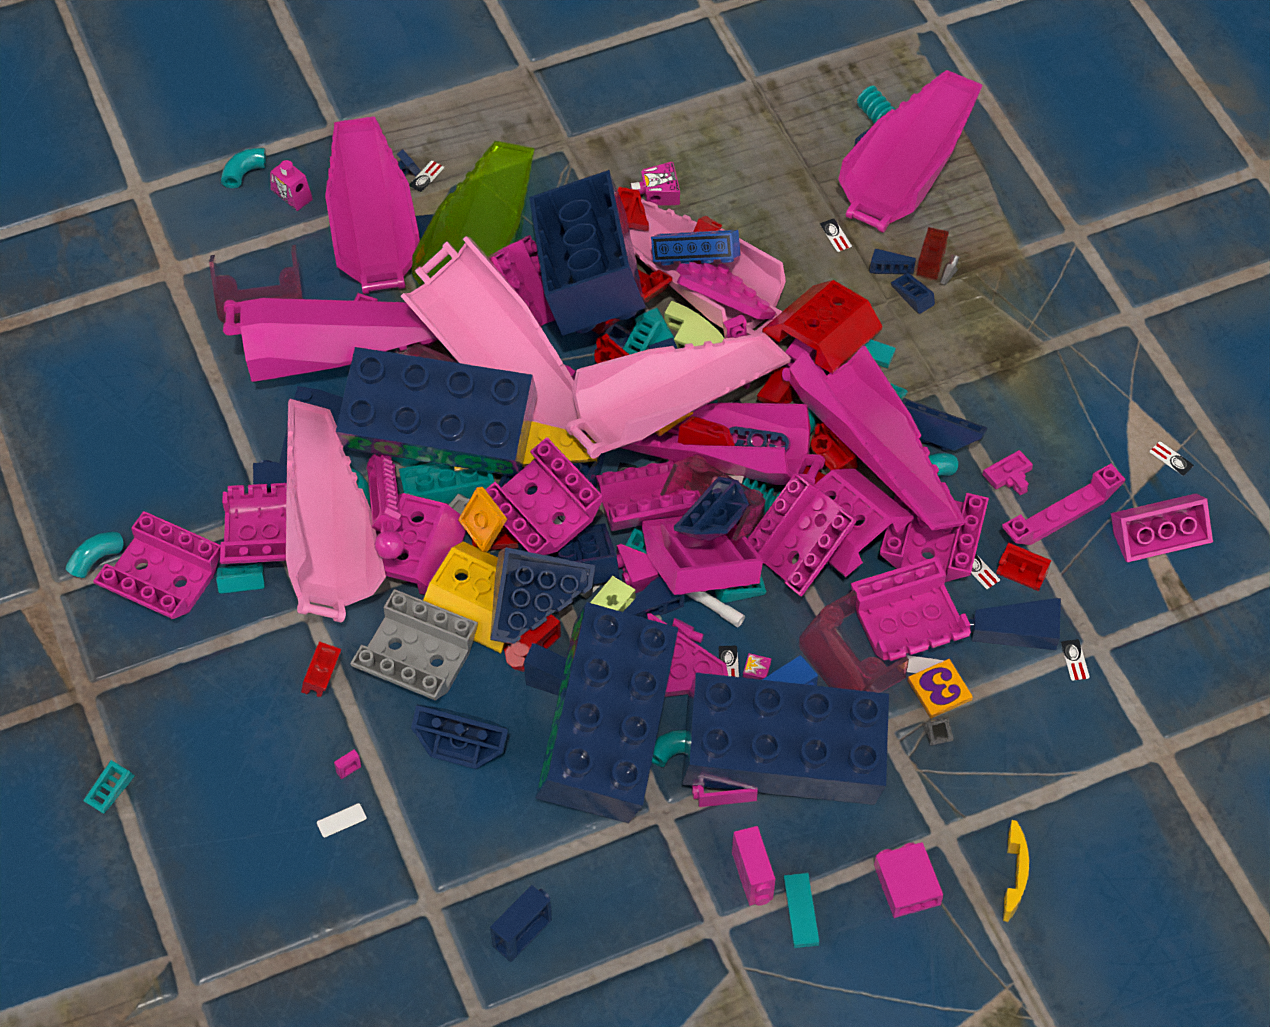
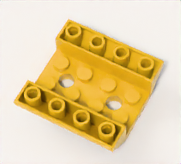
[423,541,507,653]

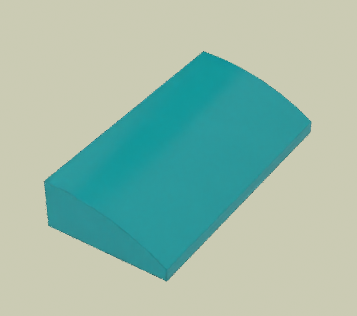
[399,463,494,504]

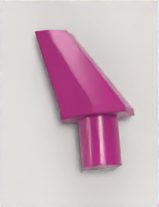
[672,618,704,643]

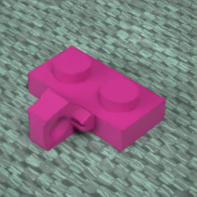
[982,450,1033,496]

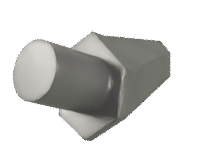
[940,254,960,285]

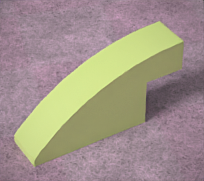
[664,301,725,349]

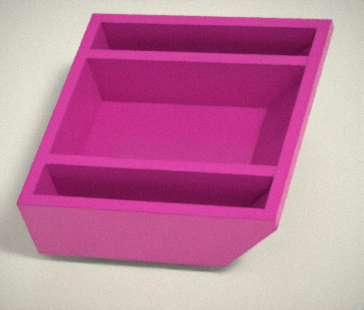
[642,516,763,595]

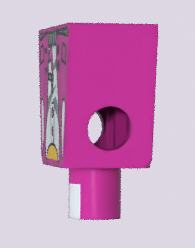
[270,160,313,211]
[630,162,680,205]

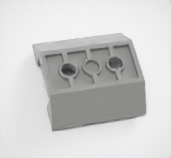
[350,589,478,700]

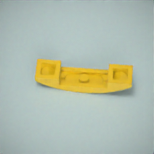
[1003,820,1029,922]

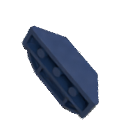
[902,398,988,451]
[674,476,750,541]
[411,705,509,769]

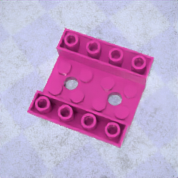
[488,235,555,327]
[486,437,604,555]
[596,460,701,531]
[814,469,914,577]
[748,473,857,597]
[375,493,467,595]
[880,493,989,582]
[93,511,221,619]

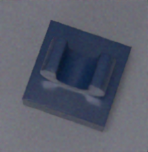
[397,149,421,176]

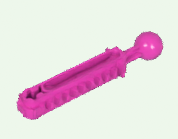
[366,454,404,560]

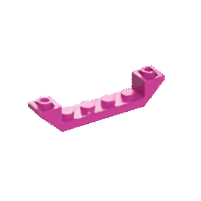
[1002,464,1125,545]

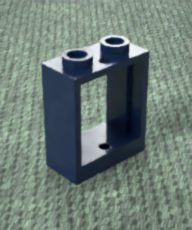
[490,885,552,962]

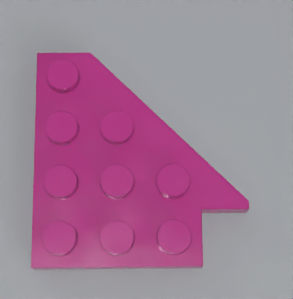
[676,262,776,319]
[647,613,728,697]

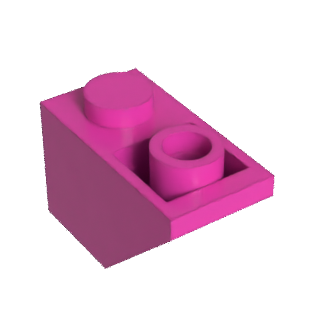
[617,544,659,593]

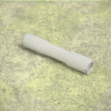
[686,591,745,627]

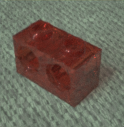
[917,227,949,279]

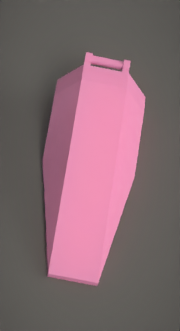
[629,199,786,336]
[401,236,584,432]
[565,333,791,459]
[286,399,386,623]

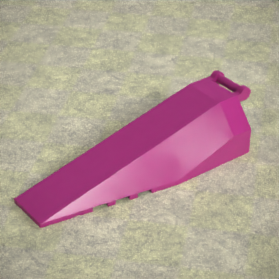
[838,70,983,233]
[325,116,422,295]
[223,298,439,382]
[782,346,966,530]
[583,403,825,485]

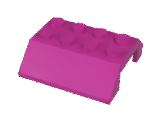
[220,483,287,564]
[851,557,971,661]

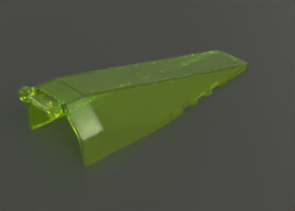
[412,140,535,286]

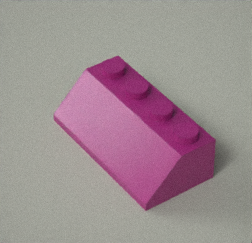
[1111,494,1213,562]

